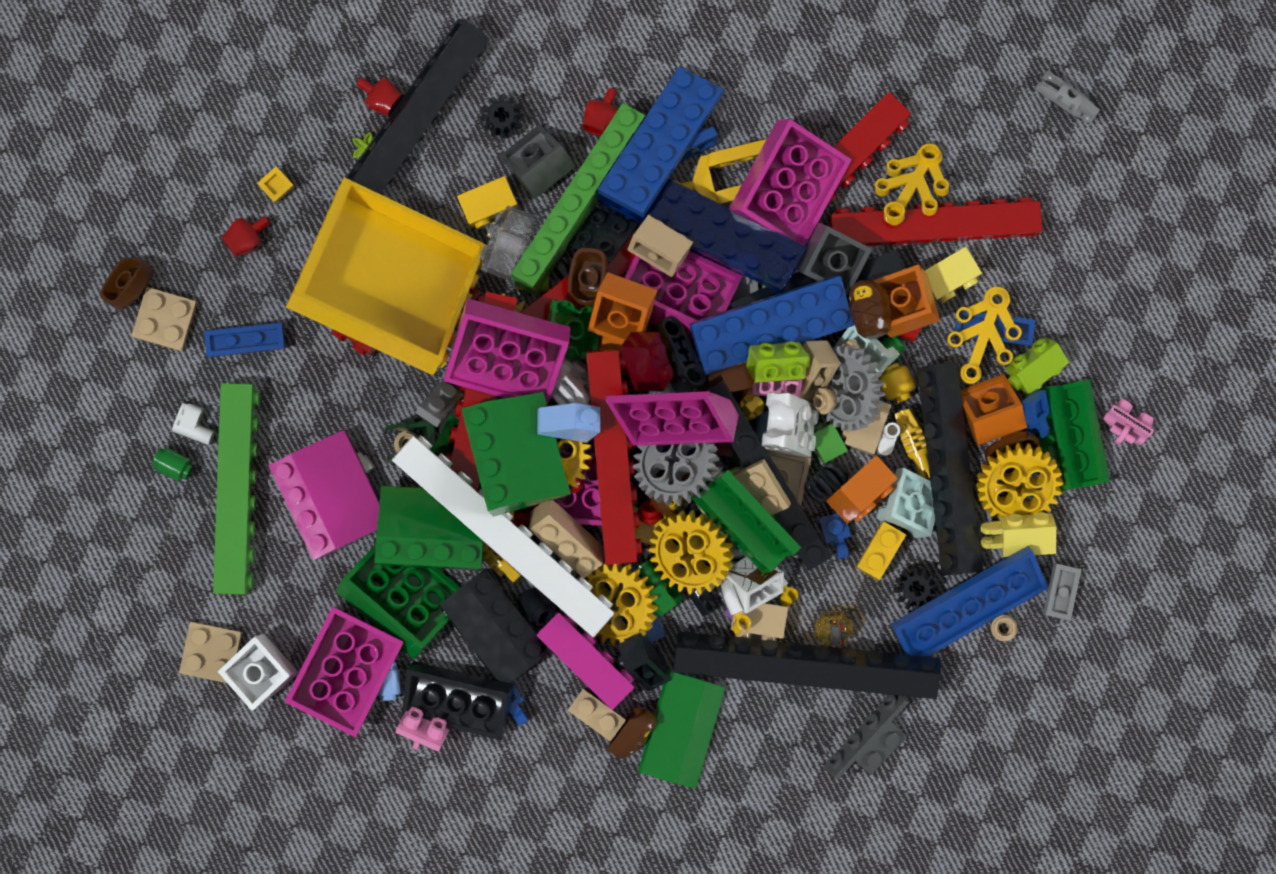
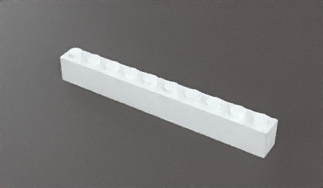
[392,435,614,637]

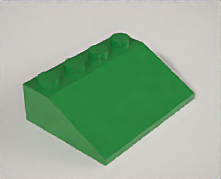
[462,392,571,517]
[374,486,484,571]
[335,545,460,660]

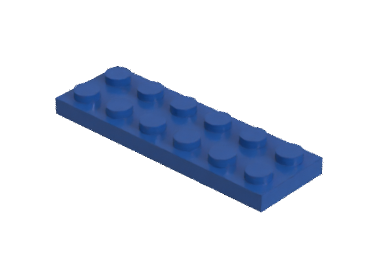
[598,66,724,217]
[689,275,854,375]
[891,546,1048,656]

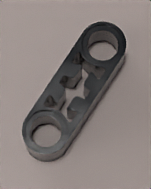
[650,316,706,393]

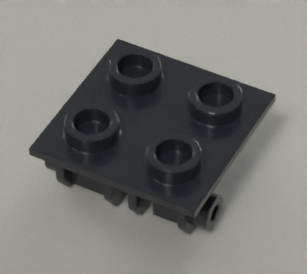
[567,207,638,263]

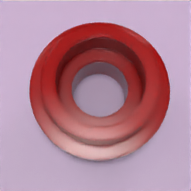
[638,501,664,525]

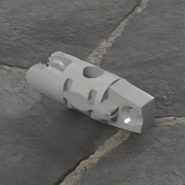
[1035,71,1100,123]

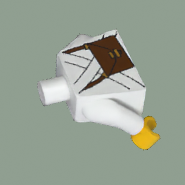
[721,557,798,635]

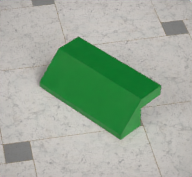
[1030,379,1110,492]
[691,470,801,574]
[638,670,725,789]

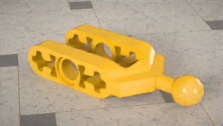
[664,139,767,208]

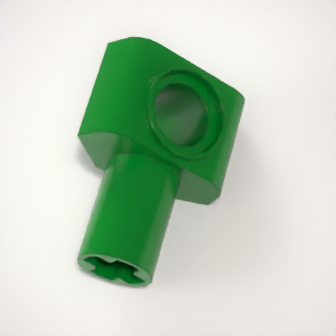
[634,560,684,618]

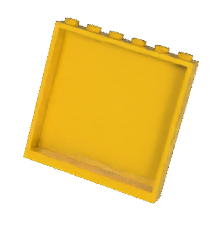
[286,177,487,375]

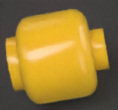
[878,363,916,403]

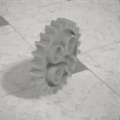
[826,345,885,431]
[633,443,720,506]

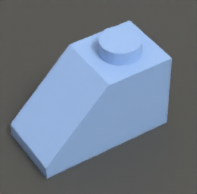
[537,403,600,443]

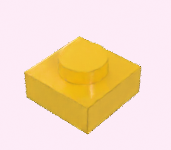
[257,166,295,204]

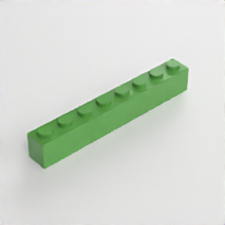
[511,103,645,296]
[213,383,260,595]

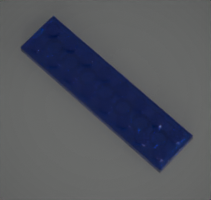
[597,179,807,293]

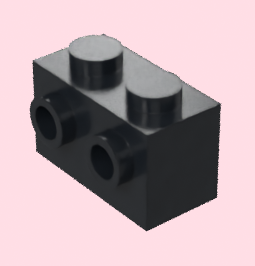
[618,633,672,691]

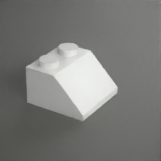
[218,634,299,711]

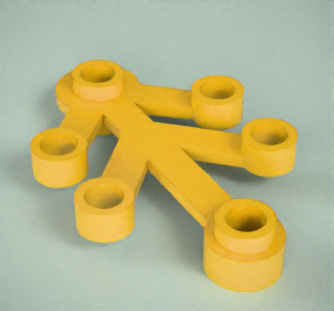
[875,144,949,225]
[947,287,1022,384]

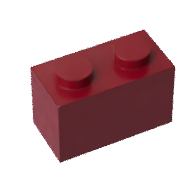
[620,332,674,392]

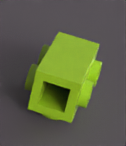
[1005,337,1069,394]
[746,341,810,383]

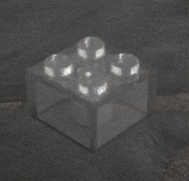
[480,206,537,281]

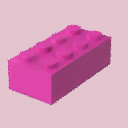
[536,612,635,710]

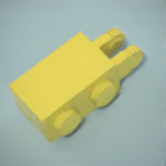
[925,247,982,303]
[980,512,1056,557]

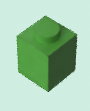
[813,422,848,465]

